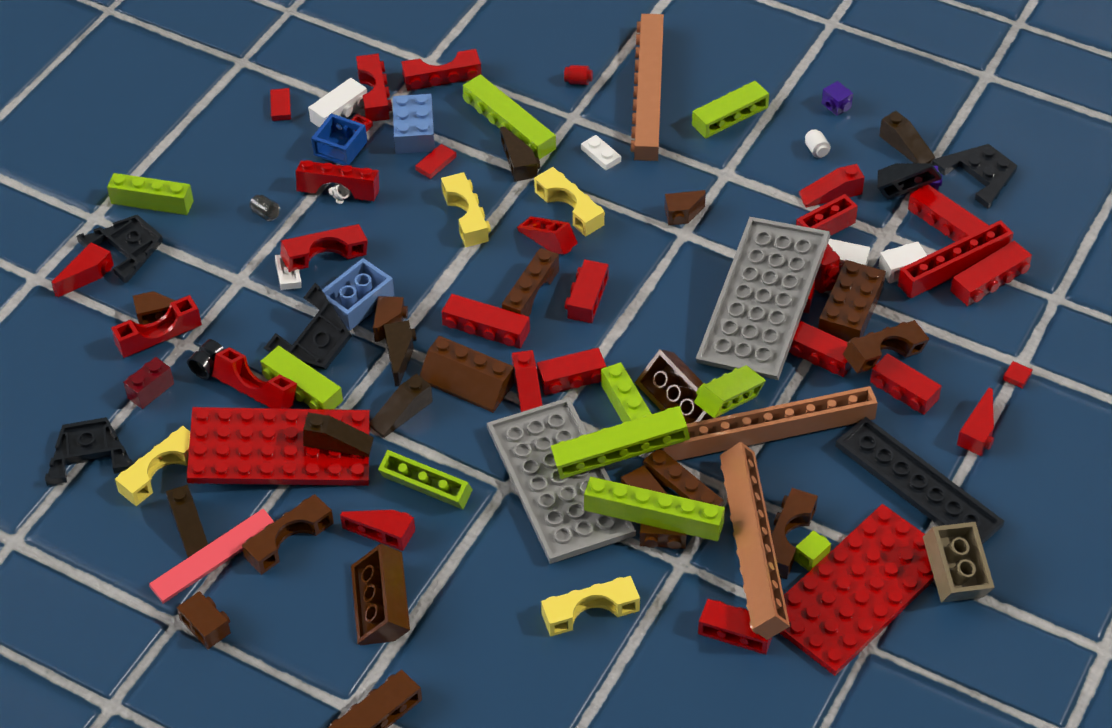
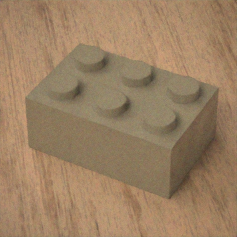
[923,522,995,603]

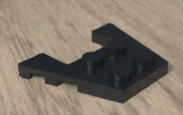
[932,144,1017,209]
[76,215,163,283]
[264,283,352,370]
[45,417,133,486]

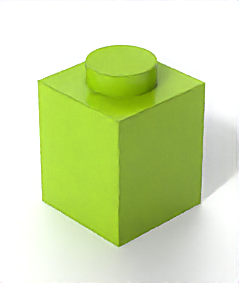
[795,530,831,571]

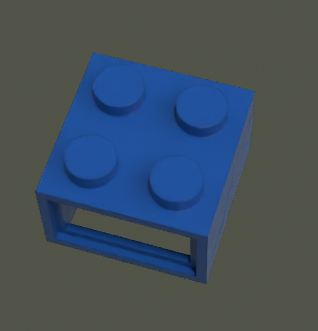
[311,113,367,166]

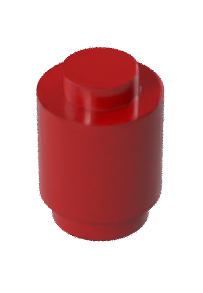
[564,65,593,85]

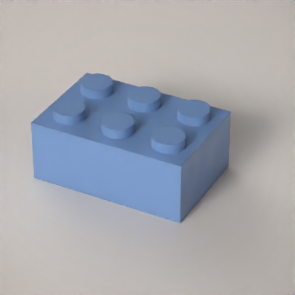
[393,94,435,154]
[322,258,395,331]

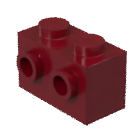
[123,357,174,409]

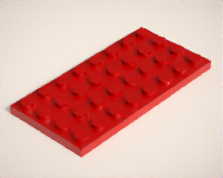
[187,407,370,486]
[780,504,934,676]

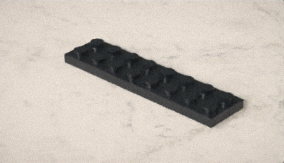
[835,417,1004,544]

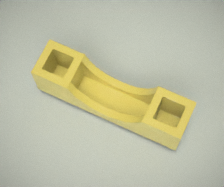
[534,167,605,237]
[441,172,491,247]
[115,426,190,506]
[541,576,640,637]

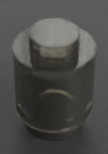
[250,195,280,221]

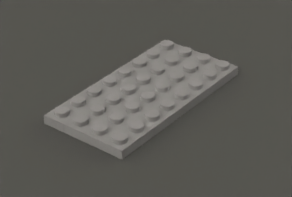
[696,217,830,380]
[487,398,636,564]

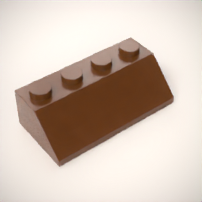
[419,336,515,413]
[635,349,721,424]
[351,544,410,645]

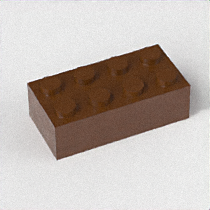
[818,260,886,342]

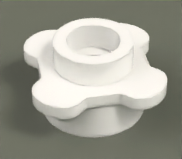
[329,183,350,204]

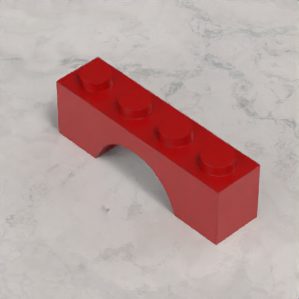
[401,49,481,91]
[356,53,392,122]
[295,160,379,201]
[280,224,368,272]
[111,295,202,358]
[212,347,297,409]

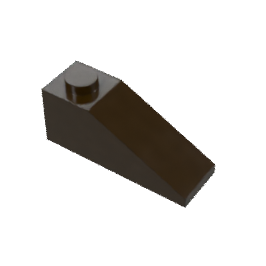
[879,111,935,163]
[500,126,540,182]
[384,320,417,387]
[369,373,433,438]
[303,412,374,457]
[166,484,208,558]

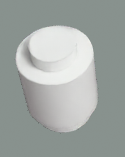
[805,129,831,158]

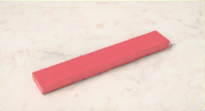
[149,508,274,604]

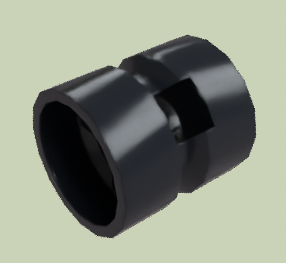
[187,339,224,380]

